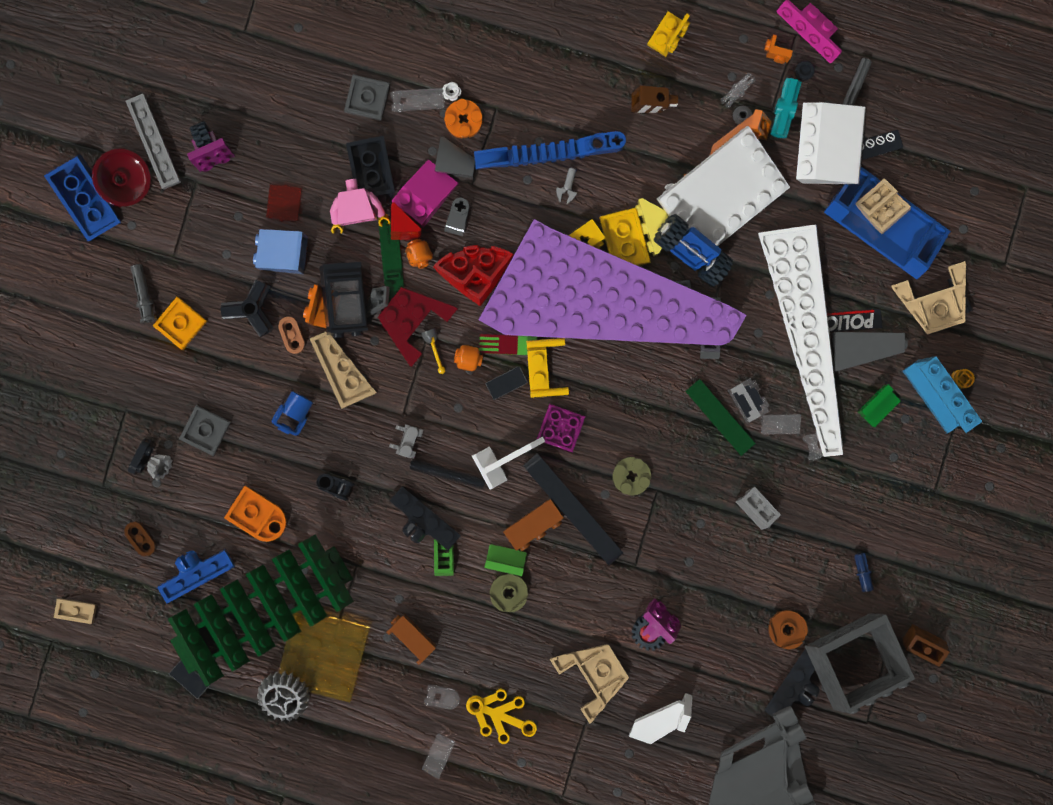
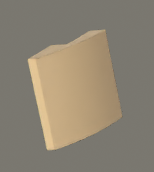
[856,178,911,234]

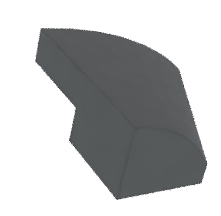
[435,137,475,179]

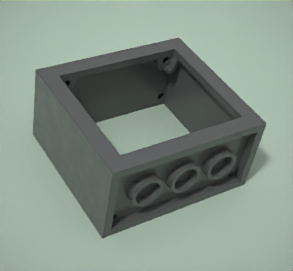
[805,613,915,714]

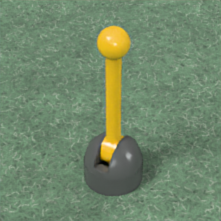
[421,328,446,374]

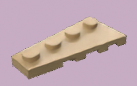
[310,332,377,409]

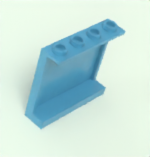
[903,356,982,433]

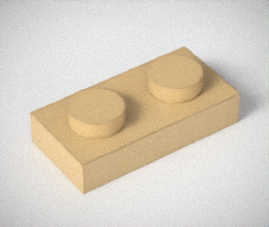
[54,598,97,624]

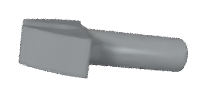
[556,168,577,204]

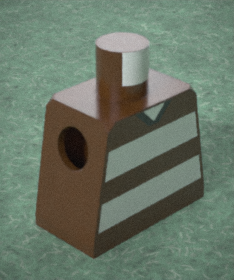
[631,86,678,113]

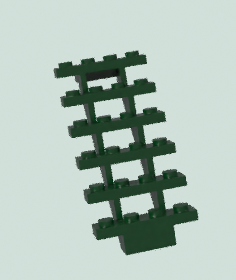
[168,534,354,686]

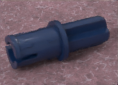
[854,553,874,592]

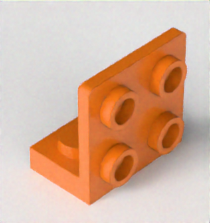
[303,284,341,328]

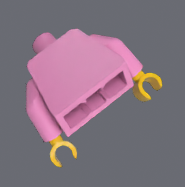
[330,179,390,233]

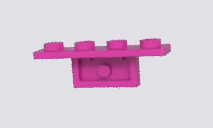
[777,0,842,63]

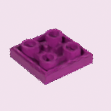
[537,404,585,453]

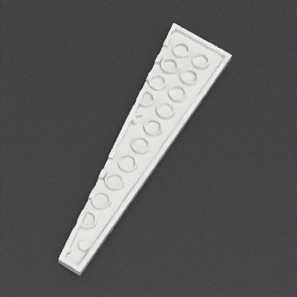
[758,225,844,457]

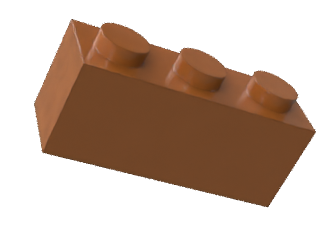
[503,498,564,551]

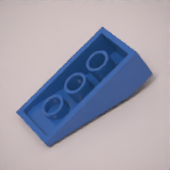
[44,153,121,241]

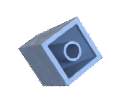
[253,229,308,275]

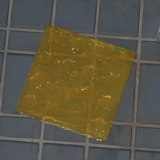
[279,610,370,702]

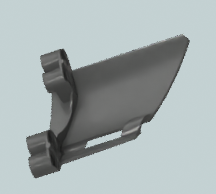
[708,706,816,805]

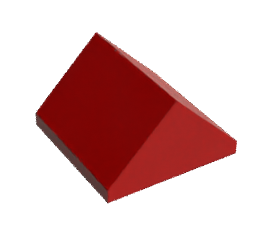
[391,202,421,240]

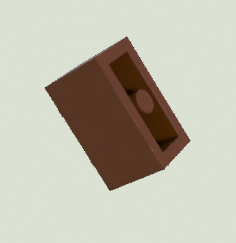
[903,624,950,667]

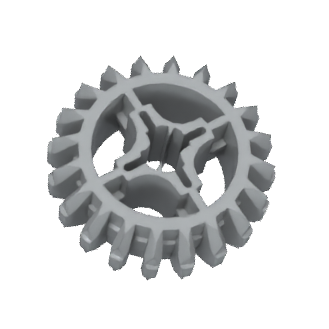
[257,671,310,722]

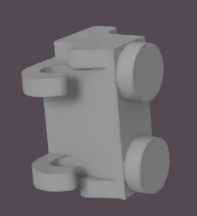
[389,424,424,459]

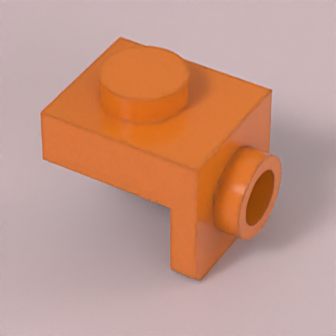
[764,34,793,64]

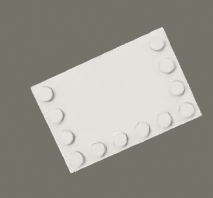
[657,126,790,246]

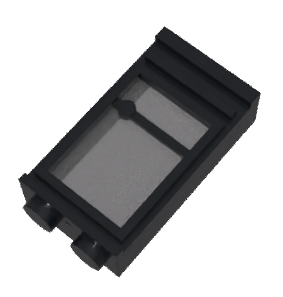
[319,262,368,338]

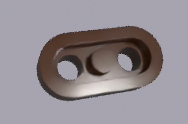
[124,521,157,556]

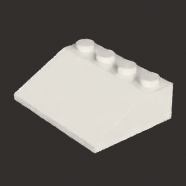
[796,103,866,184]

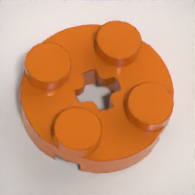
[444,99,482,139]

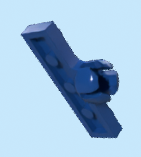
[157,549,235,603]

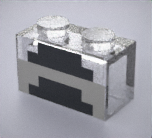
[728,378,769,423]

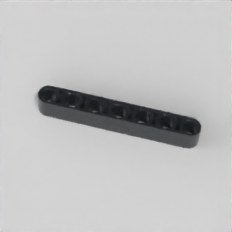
[523,453,623,566]

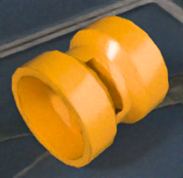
[951,369,974,389]

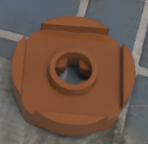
[768,610,808,649]

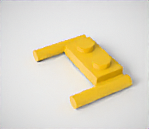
[526,338,569,398]

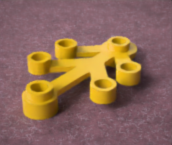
[466,688,537,744]

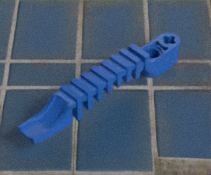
[474,131,626,169]

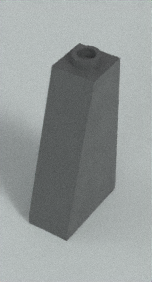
[831,332,908,372]

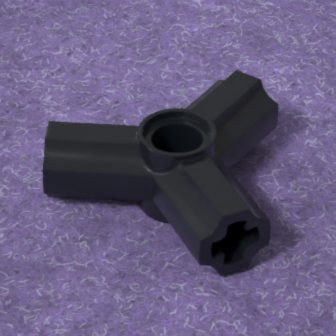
[220,279,274,337]

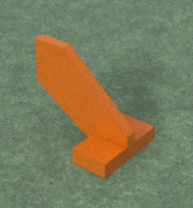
[710,109,772,155]

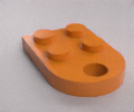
[224,485,287,542]

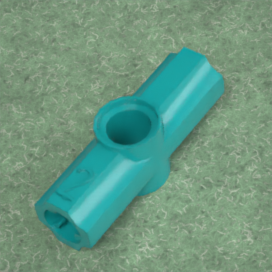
[770,78,802,139]

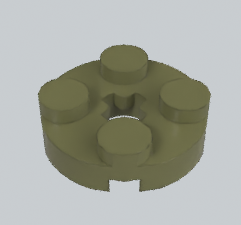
[612,457,651,495]
[490,573,528,612]

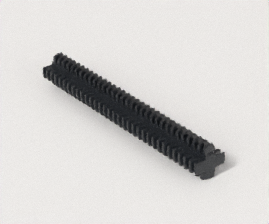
[410,459,485,490]

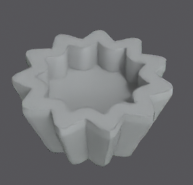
[147,454,173,481]

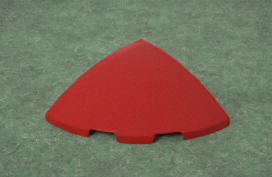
[433,245,514,306]

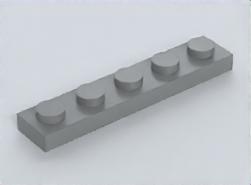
[126,94,181,190]

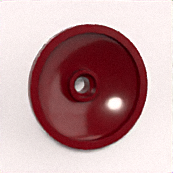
[92,149,151,207]

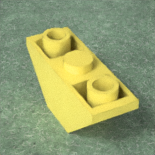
[635,198,668,256]

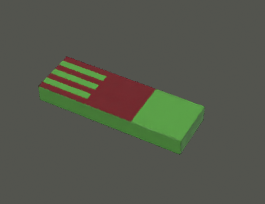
[479,334,537,355]

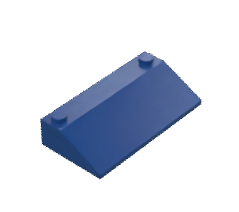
[824,167,951,280]

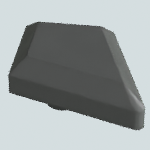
[366,286,390,317]

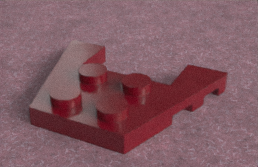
[378,287,458,367]

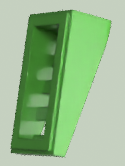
[434,540,454,576]

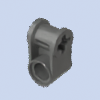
[444,198,469,236]

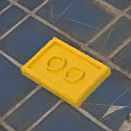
[599,207,651,266]

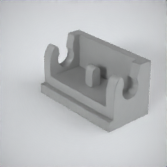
[736,487,781,530]

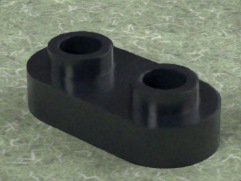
[128,438,155,475]

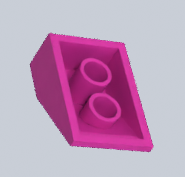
[392,160,459,228]

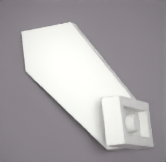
[472,437,545,490]
[629,693,692,744]

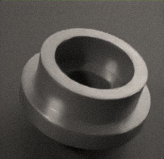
[733,106,752,125]

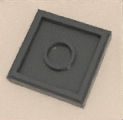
[344,74,390,121]
[179,405,231,456]

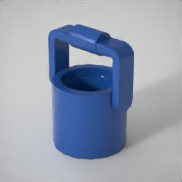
[272,391,313,436]

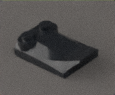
[346,136,395,206]

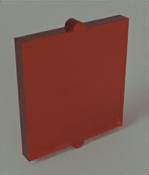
[266,184,302,222]

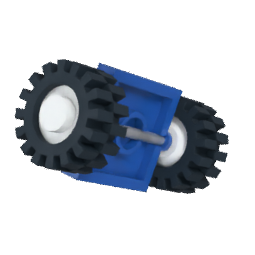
[654,214,733,287]

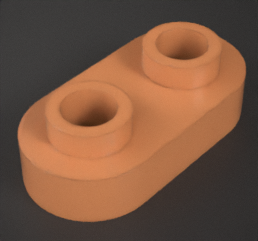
[278,317,305,354]

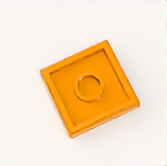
[153,297,207,350]

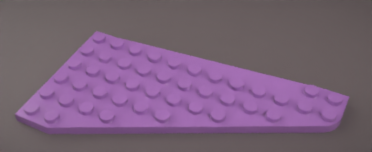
[479,219,746,345]

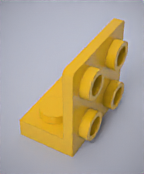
[647,12,691,57]

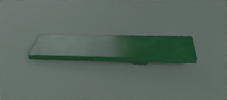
[378,218,404,303]
[685,379,756,456]

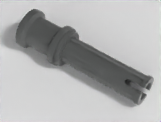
[130,264,157,323]

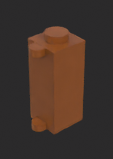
[386,613,437,665]

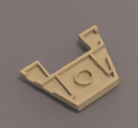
[891,261,966,334]
[550,644,629,724]

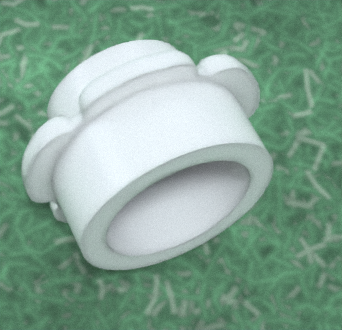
[443,82,461,101]

